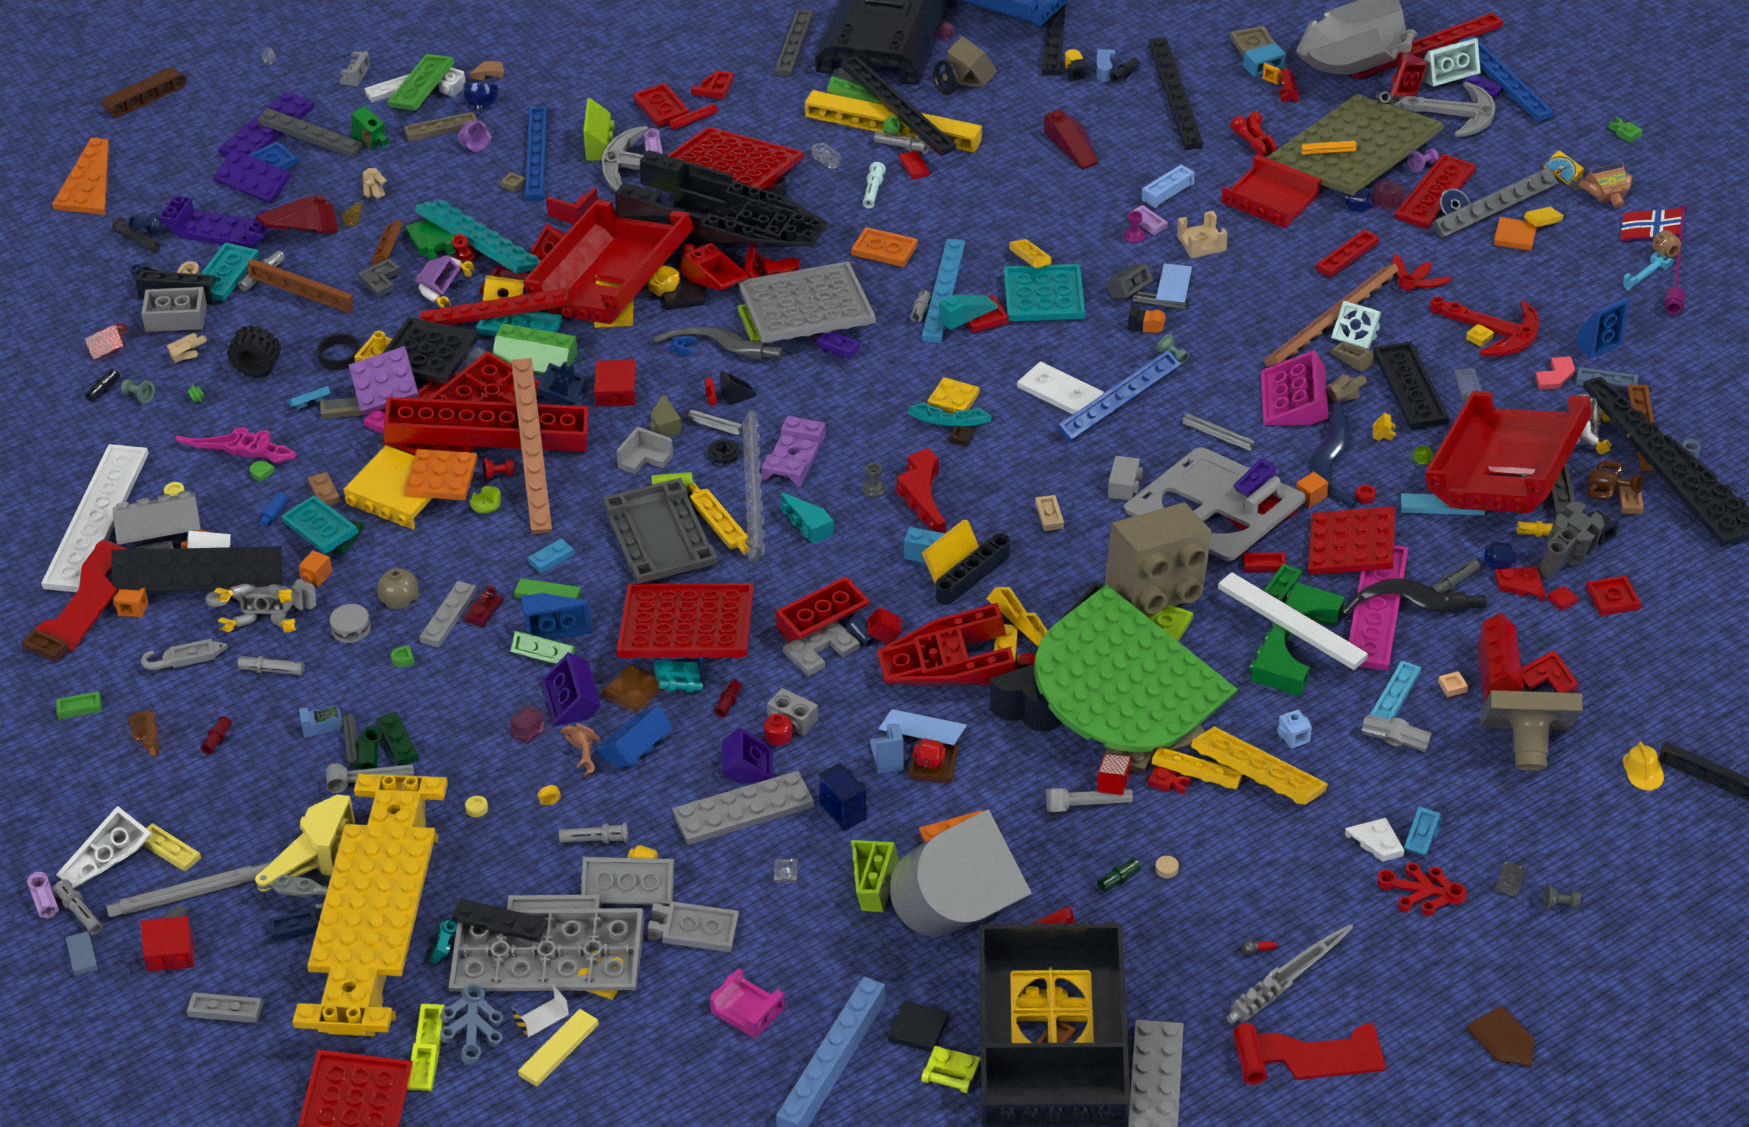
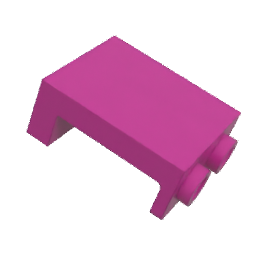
[710,968,785,1039]

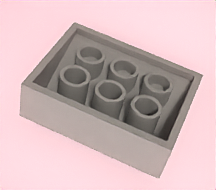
[113,491,201,545]

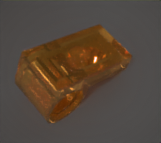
[128,709,160,756]

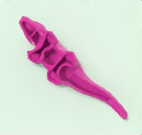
[175,427,297,464]

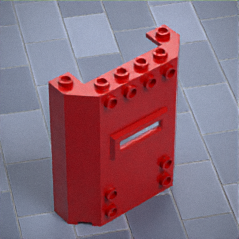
[523,199,694,325]
[1425,391,1592,513]

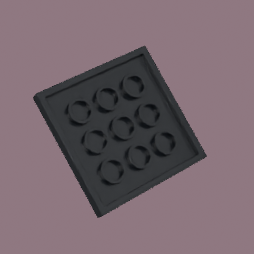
[383,317,479,384]

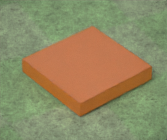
[1494,217,1537,251]

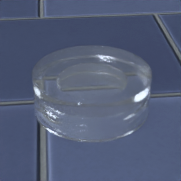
[261,47,276,66]

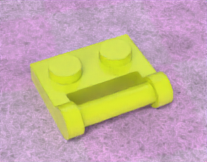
[921,1046,981,1094]

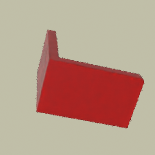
[546,187,598,224]
[1521,650,1579,693]

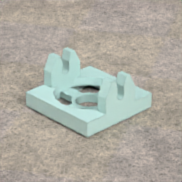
[1331,301,1381,350]

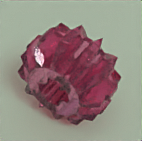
[1372,180,1404,209]

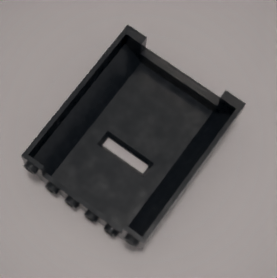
[815,0,948,85]

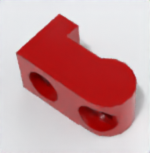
[763,257,800,276]

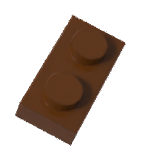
[21,629,70,662]

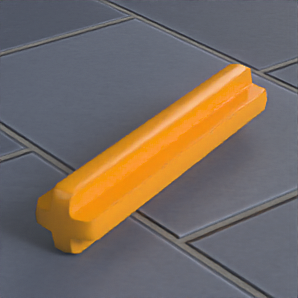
[1301,141,1357,155]

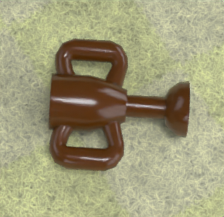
[1587,460,1643,500]

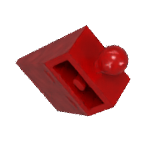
[679,243,749,290]

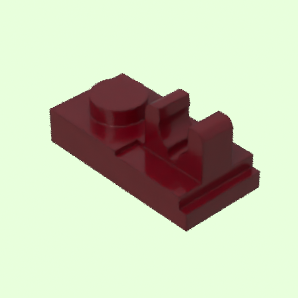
[464,585,504,627]

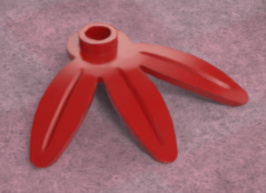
[1392,254,1453,291]

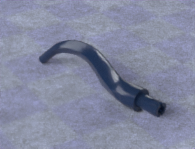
[1312,402,1357,508]

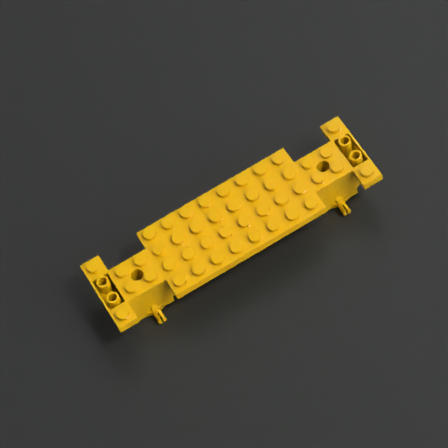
[292,774,448,1036]

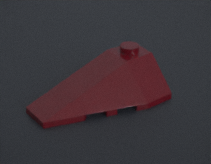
[1044,109,1098,170]
[255,195,338,234]

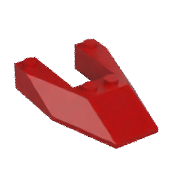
[877,603,1017,687]

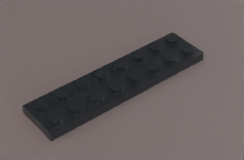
[111,546,283,592]

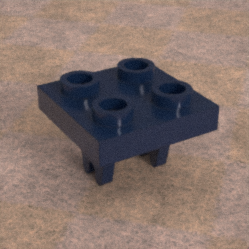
[536,361,586,406]

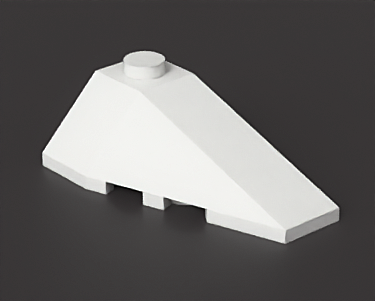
[56,806,152,889]

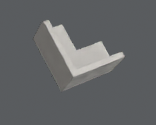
[617,426,673,475]

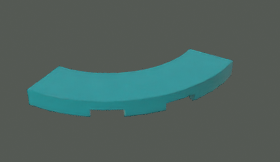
[908,402,991,426]

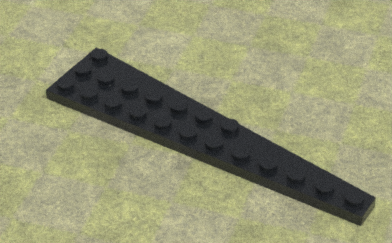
[1582,376,1749,547]

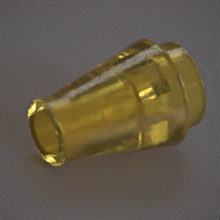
[342,202,363,226]

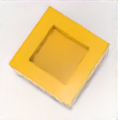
[1466,324,1494,347]

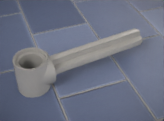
[326,764,414,793]
[1046,788,1133,812]

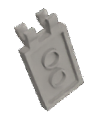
[647,901,739,952]

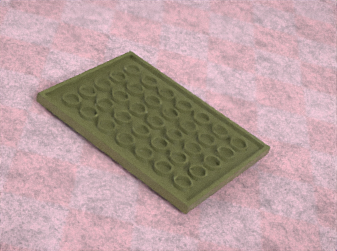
[1266,94,1444,195]

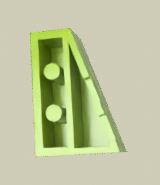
[851,840,899,912]

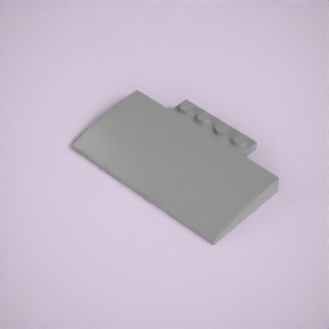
[449,895,645,991]

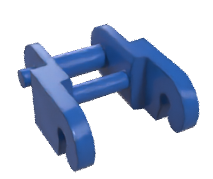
[669,335,697,356]

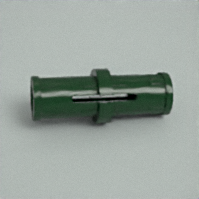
[1097,857,1141,893]

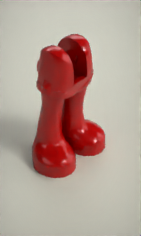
[1230,111,1277,156]

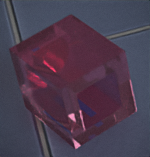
[509,705,545,744]

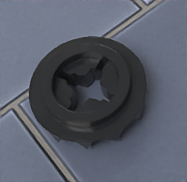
[708,439,740,464]

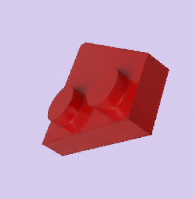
[1494,566,1546,601]

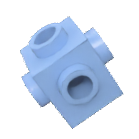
[1277,709,1312,749]

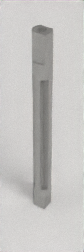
[106,861,272,917]

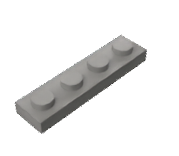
[420,581,477,648]

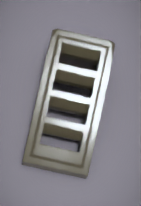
[1330,341,1374,372]

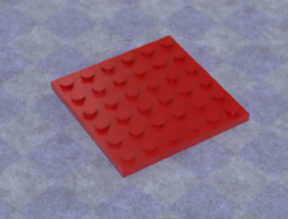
[667,126,804,190]
[617,583,754,659]

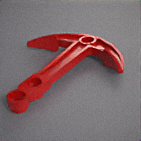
[1429,296,1540,356]

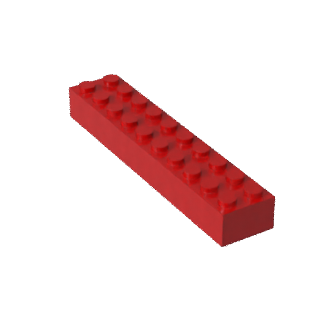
[384,397,588,452]

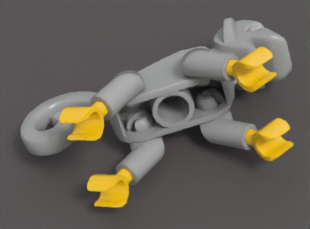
[205,579,316,633]

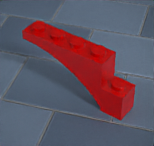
[895,448,946,534]

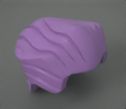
[458,120,492,152]

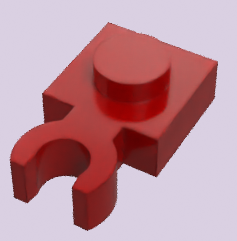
[1148,766,1190,795]

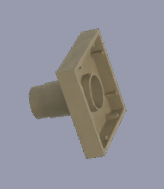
[1480,690,1582,771]

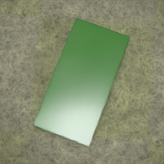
[56,691,102,720]

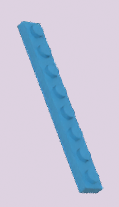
[922,239,965,343]

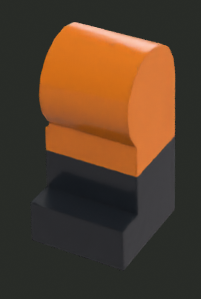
[1128,304,1166,333]

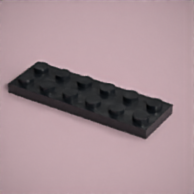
[1373,341,1449,429]

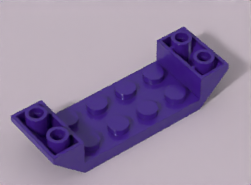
[159,195,269,248]

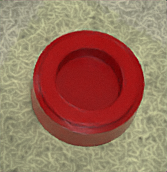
[1355,485,1376,504]

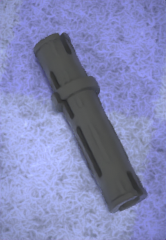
[1429,559,1480,593]

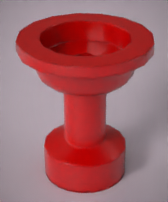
[452,234,477,263]
[482,458,514,482]

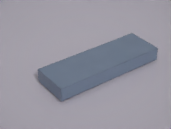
[1576,367,1638,392]

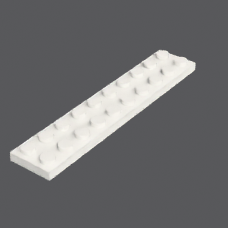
[42,444,148,592]

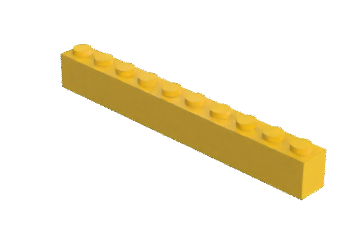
[805,90,982,153]

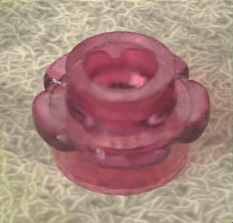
[938,23,955,39]

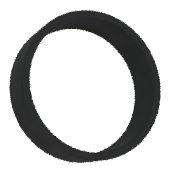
[317,334,361,370]

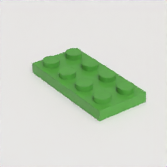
[387,54,455,111]

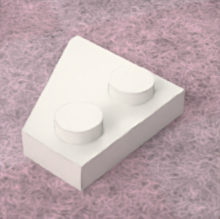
[1345,818,1404,862]

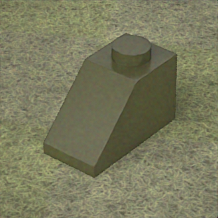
[649,395,682,438]

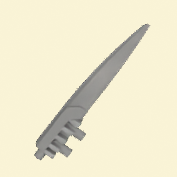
[1226,925,1353,1024]

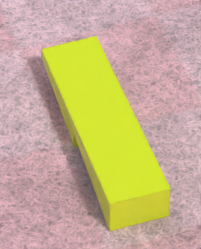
[408,1004,447,1091]

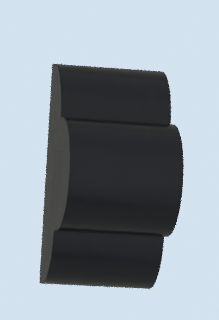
[990,664,1062,732]

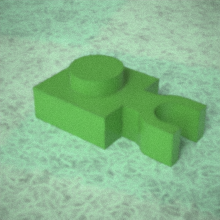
[1608,117,1643,143]

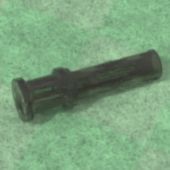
[112,217,161,253]

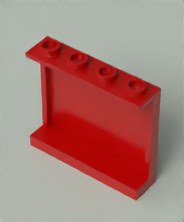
[1221,154,1321,228]

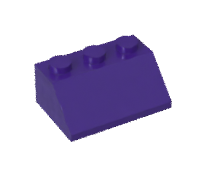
[541,652,601,726]

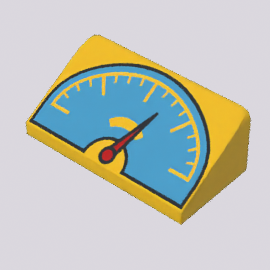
[1543,151,1584,185]

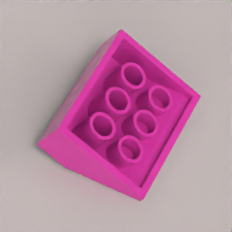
[1261,350,1329,425]

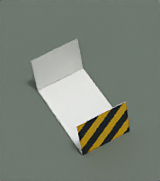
[512,985,569,1037]

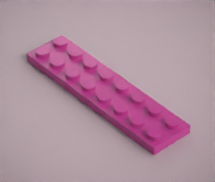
[1349,545,1408,671]

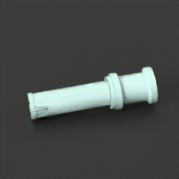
[862,162,886,208]

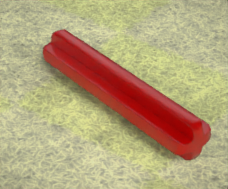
[669,103,718,130]

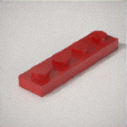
[1316,229,1379,278]

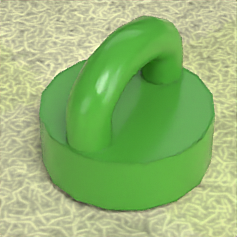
[882,116,902,135]

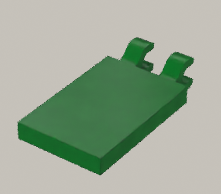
[405,220,455,260]

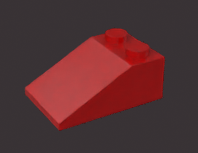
[1390,54,1428,96]

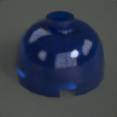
[462,83,499,110]

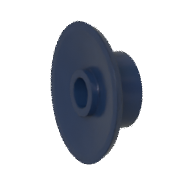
[1440,189,1471,215]

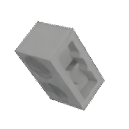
[767,688,819,736]

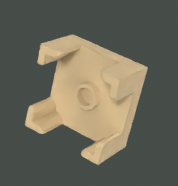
[1177,211,1227,258]

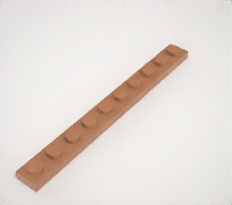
[1263,263,1399,366]
[511,358,552,534]

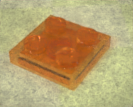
[603,664,663,714]

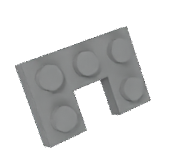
[783,621,860,677]

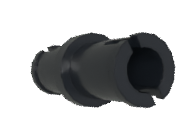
[1110,58,1140,83]
[85,368,120,402]

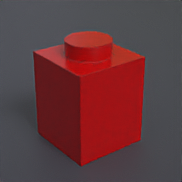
[867,607,901,645]

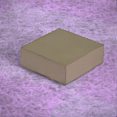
[500,172,526,192]

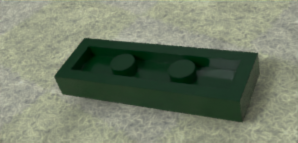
[376,711,419,766]

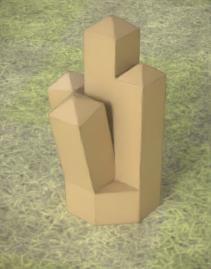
[362,168,387,199]
[166,333,207,364]

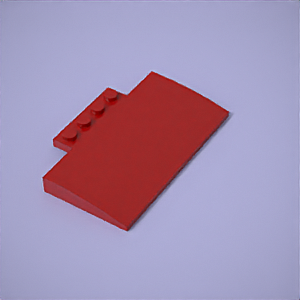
[383,351,541,456]

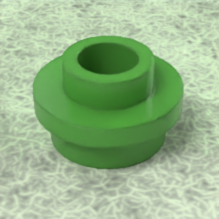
[188,384,205,403]

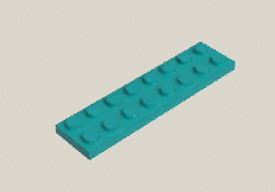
[414,200,541,273]

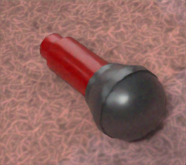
[1242,939,1277,956]

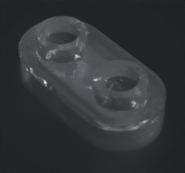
[811,143,841,169]

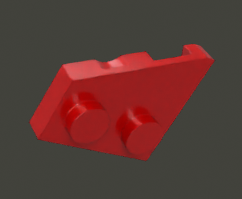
[691,70,734,99]

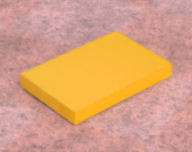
[921,520,979,584]

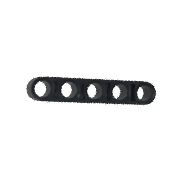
[935,533,1010,605]

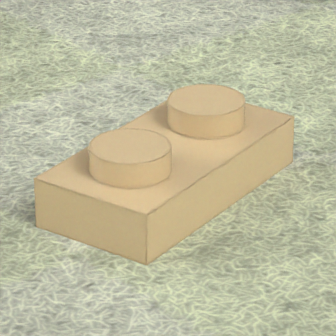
[1035,495,1064,531]

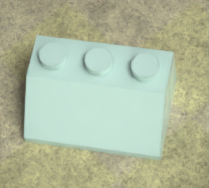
[1423,38,1480,86]

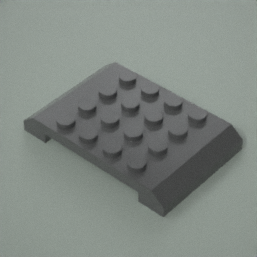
[603,478,718,584]

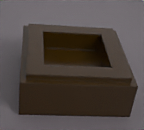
[949,426,975,447]

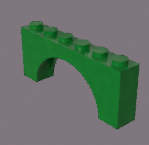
[1250,583,1345,696]

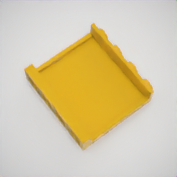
[344,445,432,530]

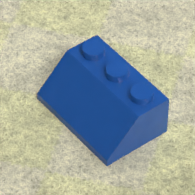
[594,706,673,769]

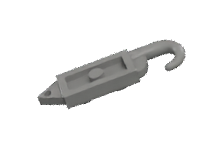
[141,639,228,670]

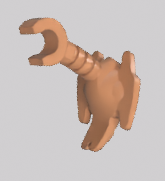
[560,723,600,777]

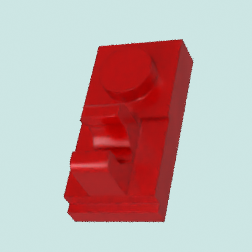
[1278,67,1300,103]
[742,247,764,279]

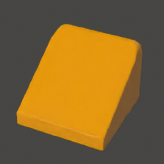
[1262,63,1283,85]

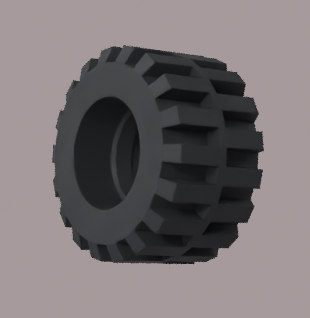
[227,325,281,378]

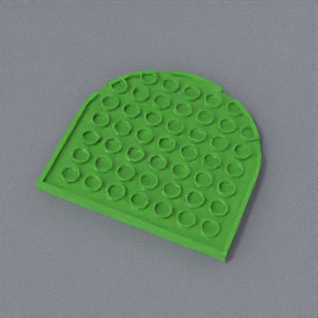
[1034,584,1238,752]

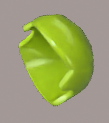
[469,486,501,514]

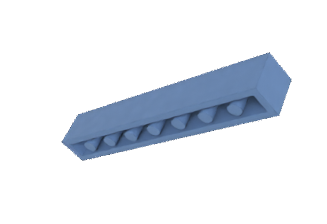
[776,977,886,1127]

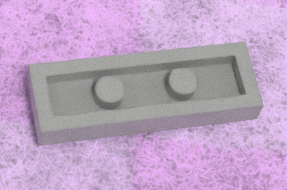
[187,992,263,1023]

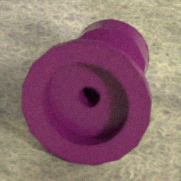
[1123,211,1146,243]

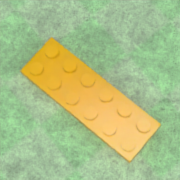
[1191,726,1328,805]

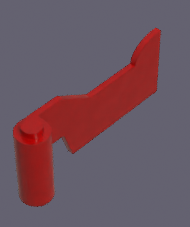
[35,539,127,652]
[1233,1022,1386,1085]

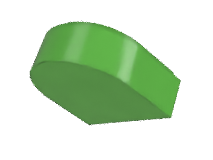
[250,461,275,482]
[390,645,415,668]

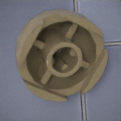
[377,568,420,609]

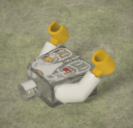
[1576,393,1612,454]

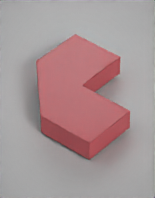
[1535,357,1575,390]

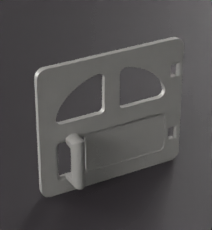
[1124,447,1305,561]

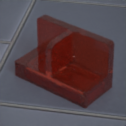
[85,324,128,360]

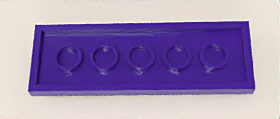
[218,92,315,157]

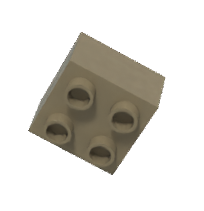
[1105,502,1211,615]

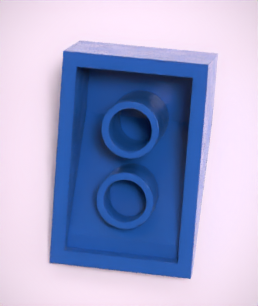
[1576,298,1629,358]
[521,593,591,640]

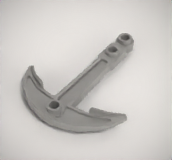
[1388,82,1495,137]
[602,126,648,192]

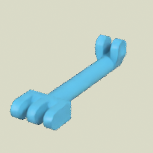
[1623,252,1674,290]

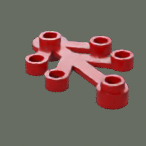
[1377,862,1467,917]

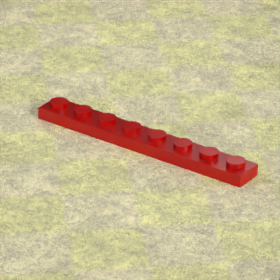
[420,287,571,325]

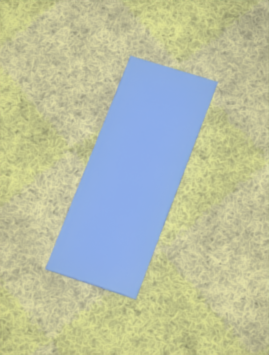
[1156,264,1192,303]
[879,709,967,745]

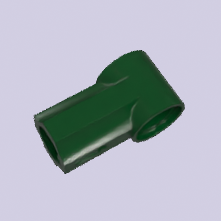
[356,726,382,770]

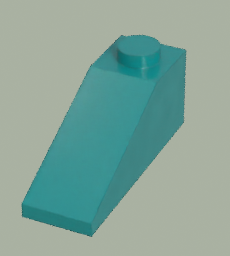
[939,295,998,330]

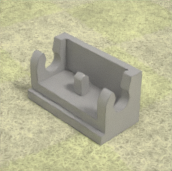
[339,51,370,86]

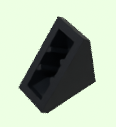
[720,370,757,405]

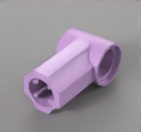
[643,128,663,154]
[27,872,59,919]

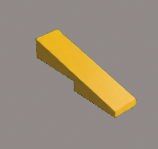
[986,587,1048,647]

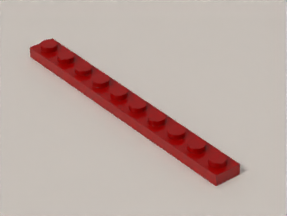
[1352,12,1503,80]

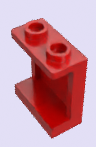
[594,360,637,407]

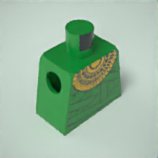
[351,105,390,150]

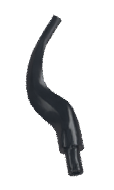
[1339,578,1487,617]

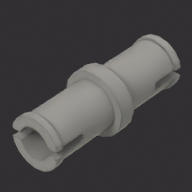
[910,290,931,322]

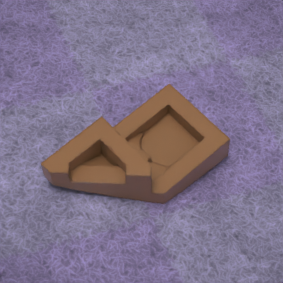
[469,61,504,81]

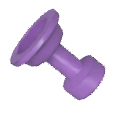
[1407,149,1439,173]

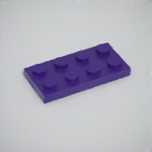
[213,149,292,205]

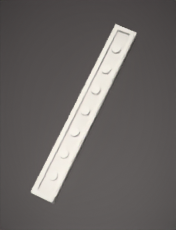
[1218,572,1368,670]

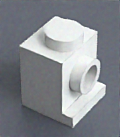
[438,68,466,97]

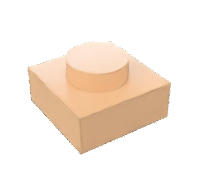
[1438,671,1468,697]

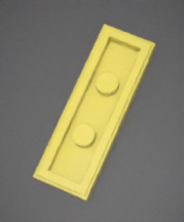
[143,823,201,872]

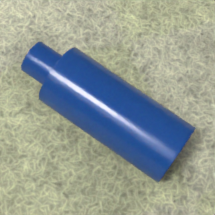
[259,492,289,527]

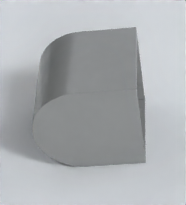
[890,809,1032,937]

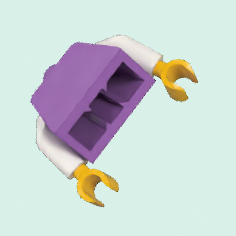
[415,256,475,308]

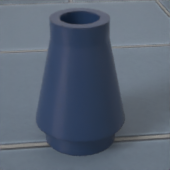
[846,615,876,647]

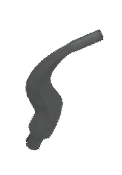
[652,326,784,361]

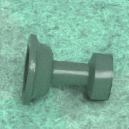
[1156,334,1189,365]
[121,379,155,404]

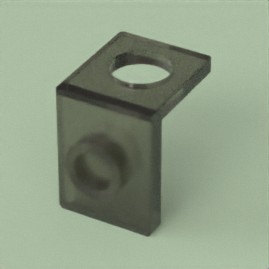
[1495,860,1529,897]

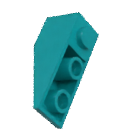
[780,493,834,544]

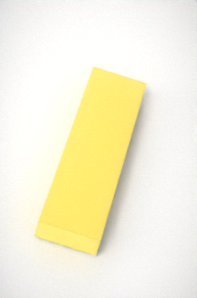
[518,1009,599,1087]

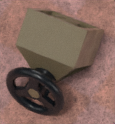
[933,36,998,95]

